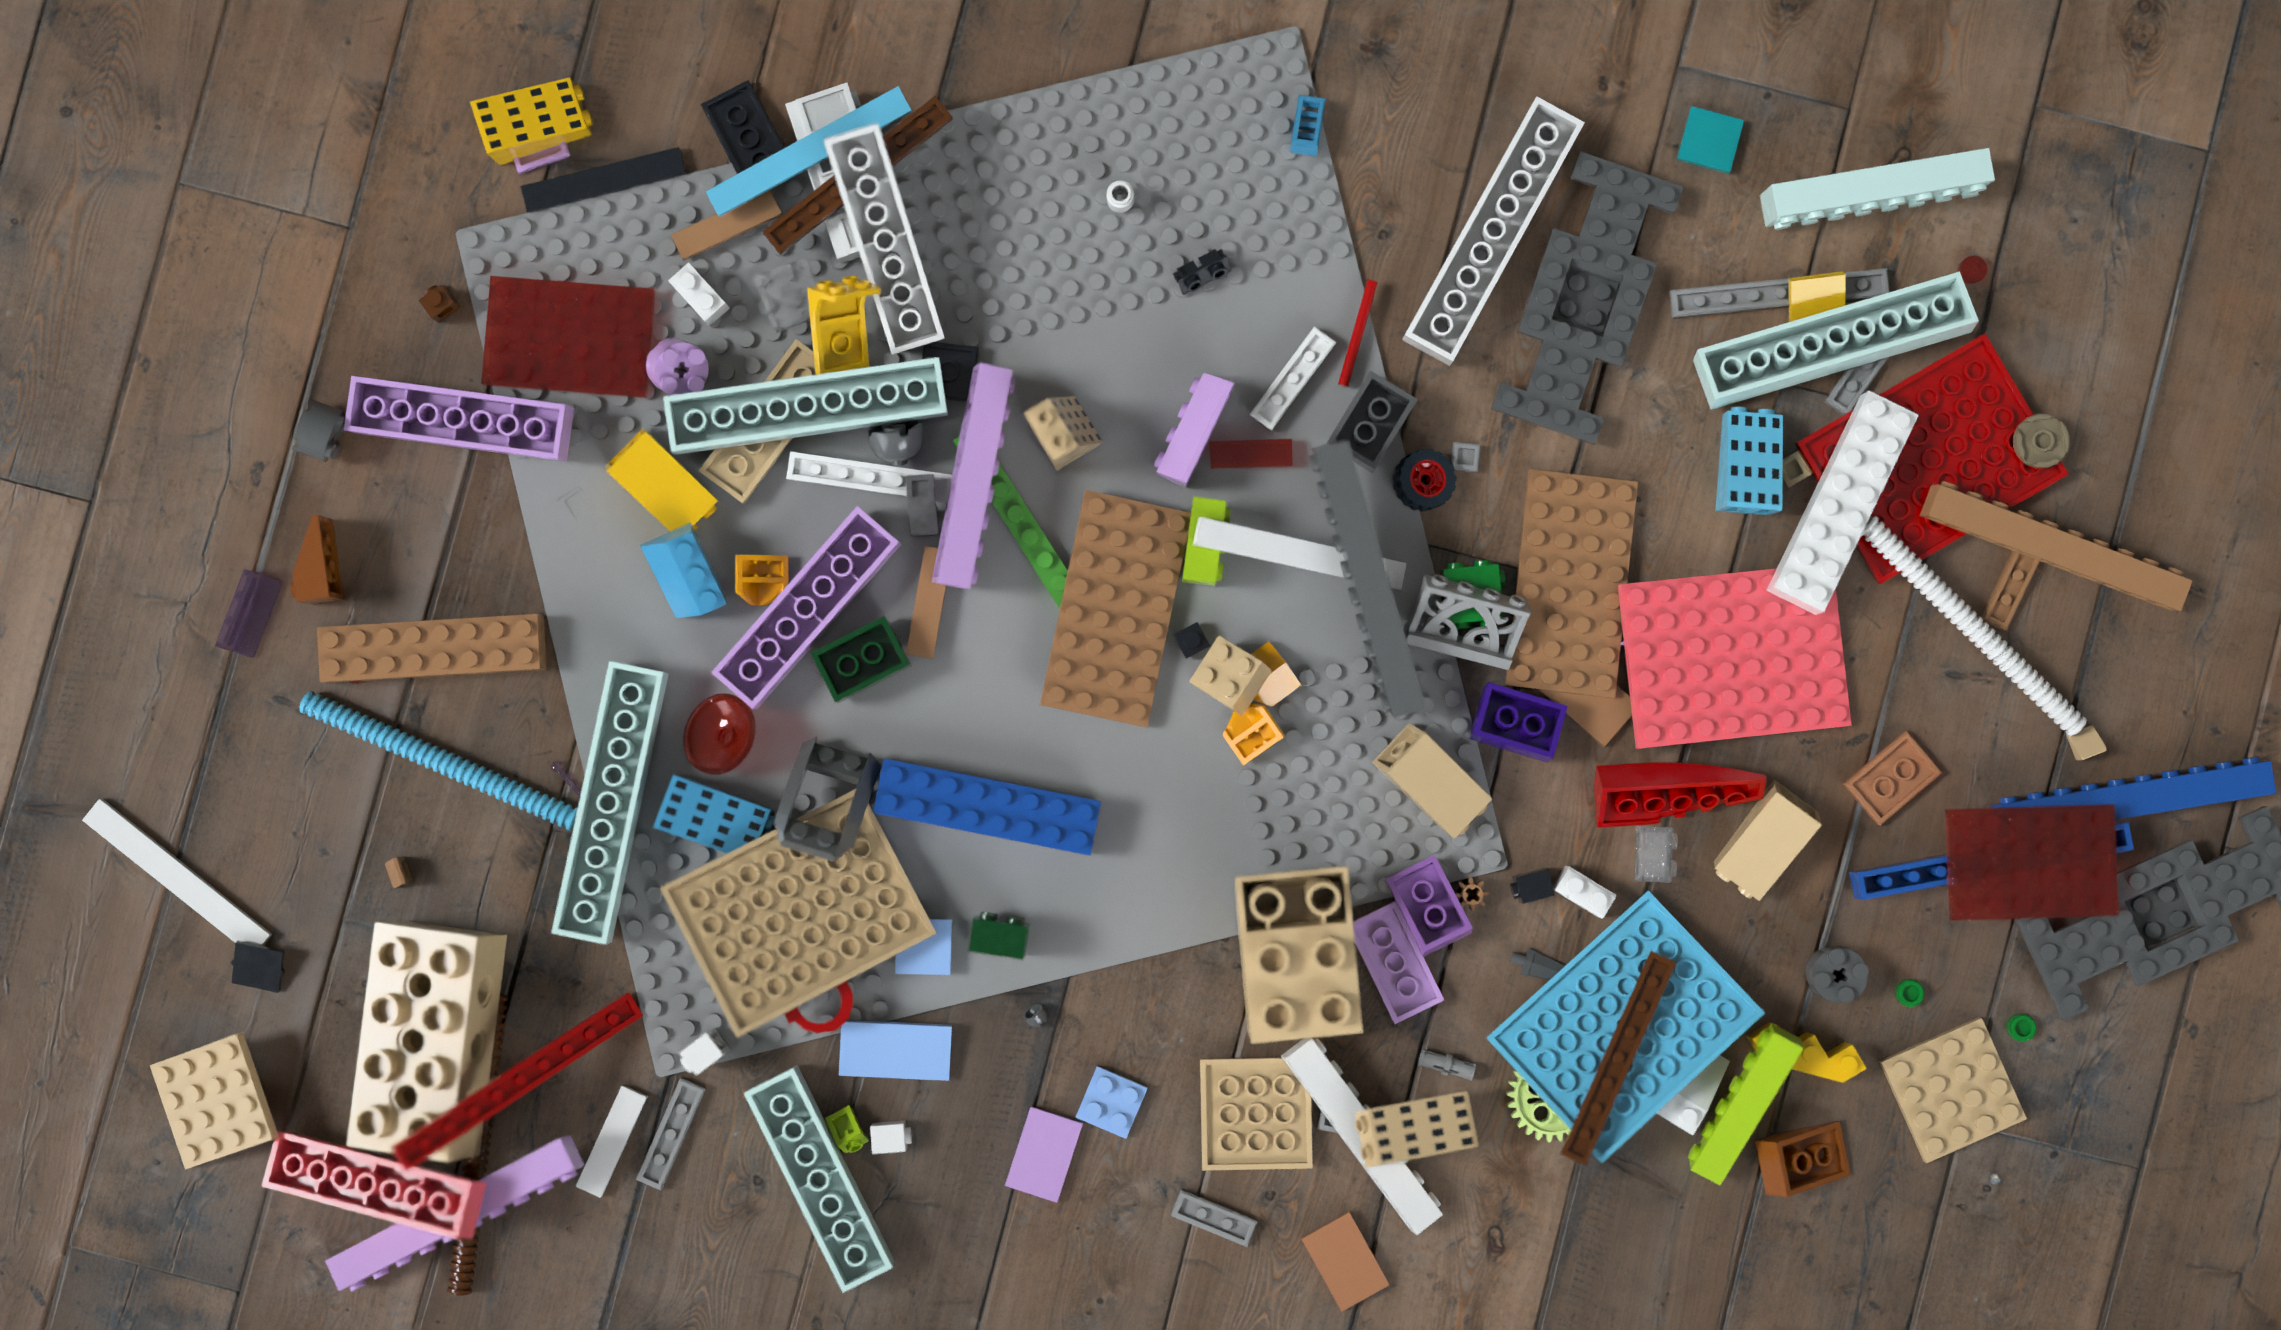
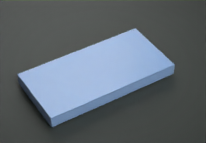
[839,1020,952,1081]

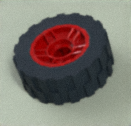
[1392,449,1457,511]

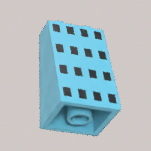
[1716,407,1783,516]

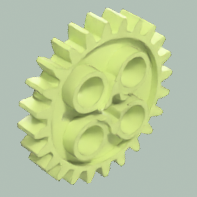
[1506,1070,1570,1142]

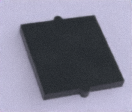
[231,940,285,993]

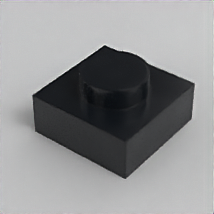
[1173,622,1210,659]

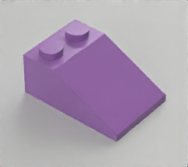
[1385,855,1473,957]

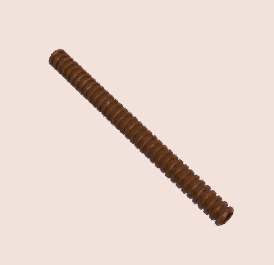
[447,994,508,1296]

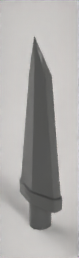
[1509,948,1565,980]

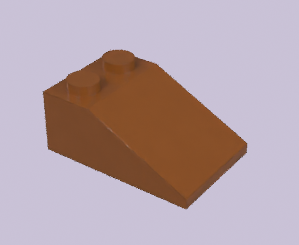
[290,515,344,605]
[1755,1121,1851,1197]

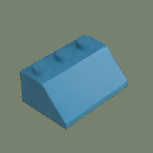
[640,523,727,618]

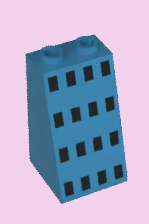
[653,775,776,853]

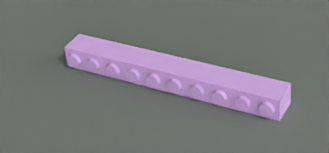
[325,1135,585,1292]

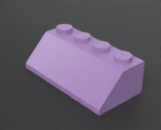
[1154,373,1234,489]

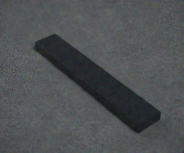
[520,147,686,213]

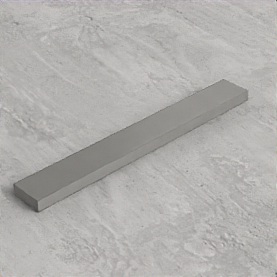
[1669,268,1890,318]

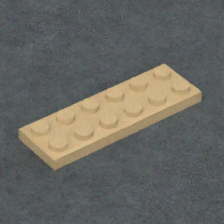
[699,339,816,504]

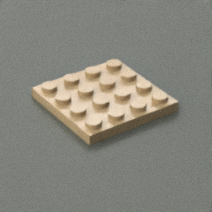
[1879,1017,2027,1163]
[150,1032,279,1170]
[1200,1057,1313,1171]

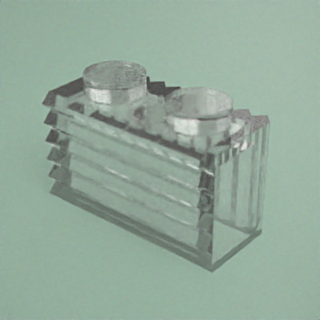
[1634,826,1678,883]

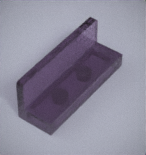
[215,569,282,658]

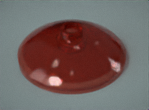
[683,693,756,775]

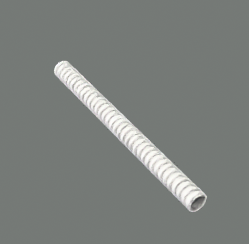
[1861,516,2087,736]

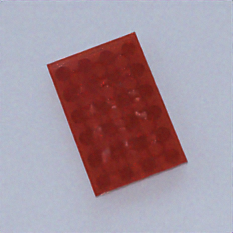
[481,276,656,398]
[1945,804,2119,921]

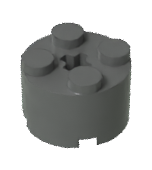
[292,399,346,462]
[1805,946,1869,1003]

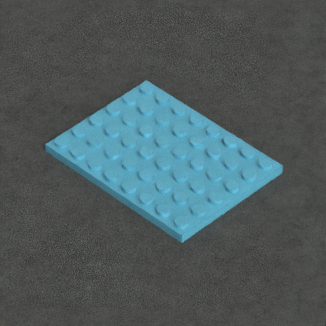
[1486,891,1765,1163]

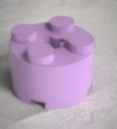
[646,338,709,395]

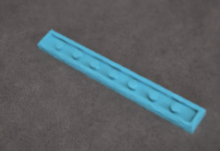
[706,86,912,217]

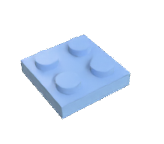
[1076,1066,1148,1139]

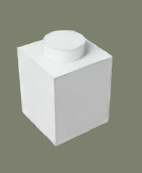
[870,1120,912,1154]

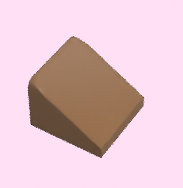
[385,856,413,888]

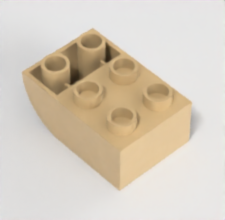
[1235,866,1363,1044]

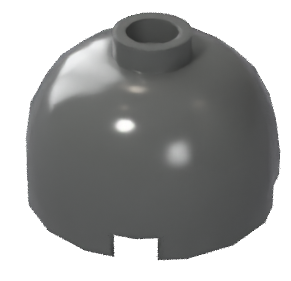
[867,420,923,466]

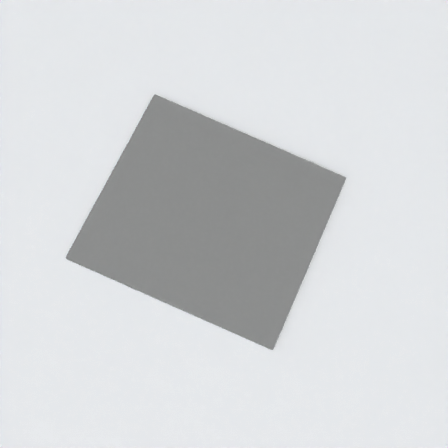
[456,26,1507,1077]

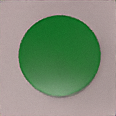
[1895,979,1925,1007]
[2006,1014,2037,1042]

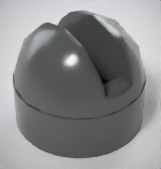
[1023,1004,1048,1028]

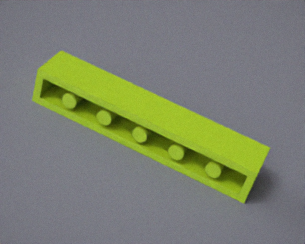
[1688,1023,1804,1185]

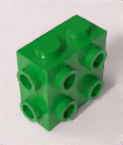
[1441,560,1507,629]

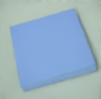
[895,919,952,975]

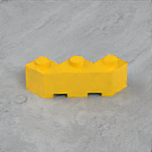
[1746,1022,1867,1083]

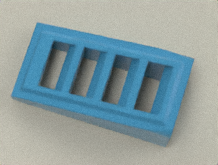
[1290,95,1326,156]

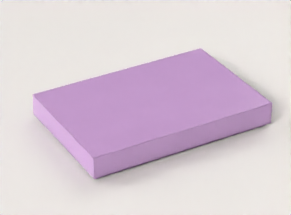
[1005,1106,1083,1203]

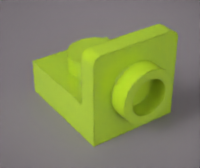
[825,1105,869,1153]

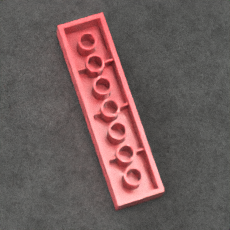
[262,1131,487,1238]

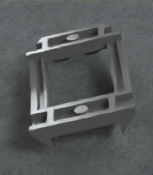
[774,737,881,862]

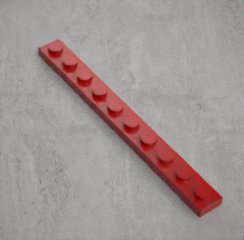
[390,992,643,1172]

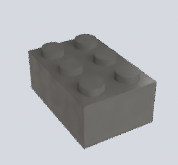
[1326,371,1418,473]

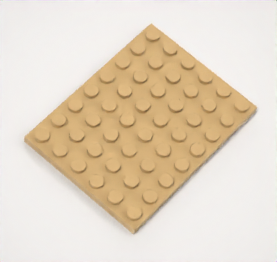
[660,788,936,1038]

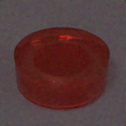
[1958,256,1987,284]

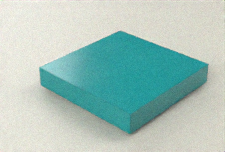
[1676,106,1744,174]

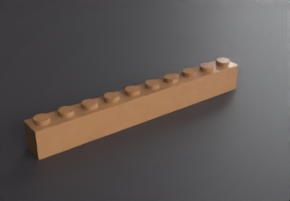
[1920,482,2193,611]

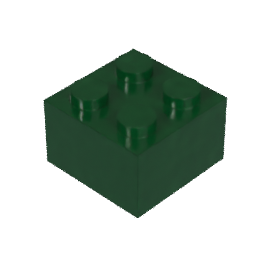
[968,911,1030,960]

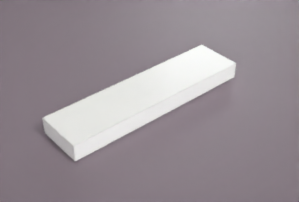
[1250,326,1336,431]
[576,1085,648,1198]

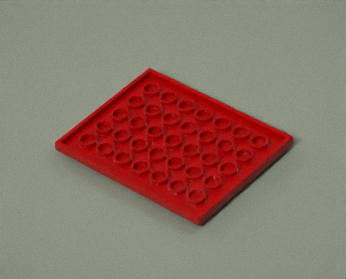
[1795,333,2069,585]

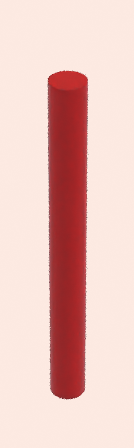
[1338,280,1378,387]

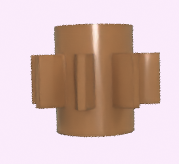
[1455,877,1489,912]

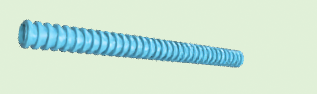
[299,690,578,831]

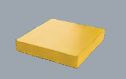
[1789,271,1846,322]

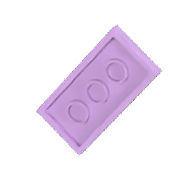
[1353,901,1444,1024]

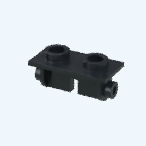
[1172,249,1231,295]

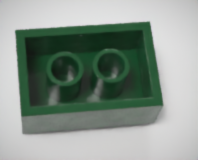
[810,616,912,703]

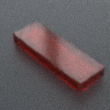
[1210,439,1293,470]

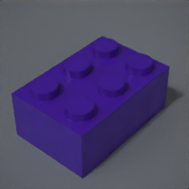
[1469,682,1568,763]

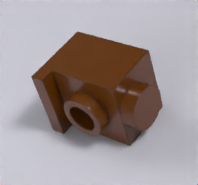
[419,285,461,323]

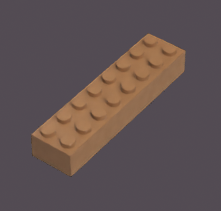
[317,614,547,683]

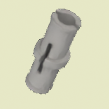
[1418,1049,1476,1081]

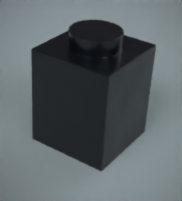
[1510,868,1555,904]

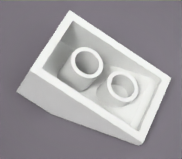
[1657,1055,1730,1135]

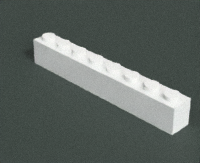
[1281,1038,1443,1235]

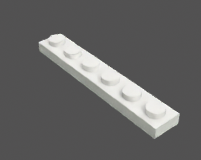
[786,452,952,503]

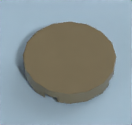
[2013,414,2070,468]

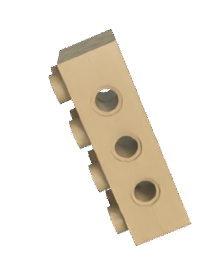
[347,921,507,1162]

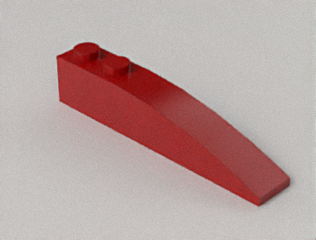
[1594,762,1767,828]

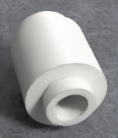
[1106,181,1134,213]

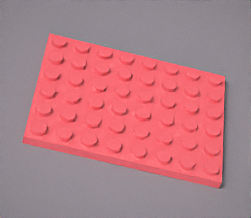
[1618,568,1852,749]

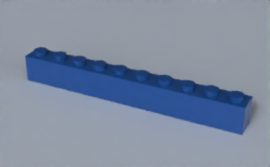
[1991,756,2277,837]
[1849,822,2134,900]

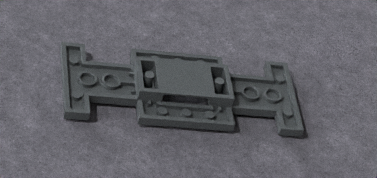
[1491,151,1683,445]
[2015,806,2281,1020]

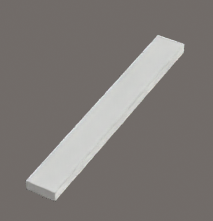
[1193,517,1407,590]
[82,799,273,946]

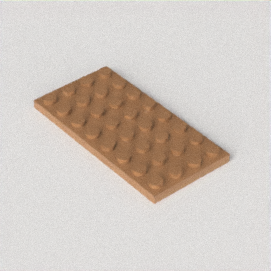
[1505,469,1638,699]
[1039,490,1191,728]

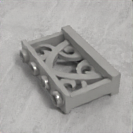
[1403,575,1531,670]

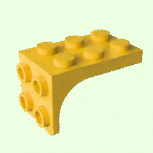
[807,276,881,375]

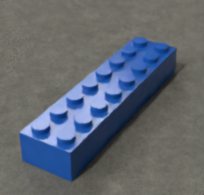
[873,758,1101,856]

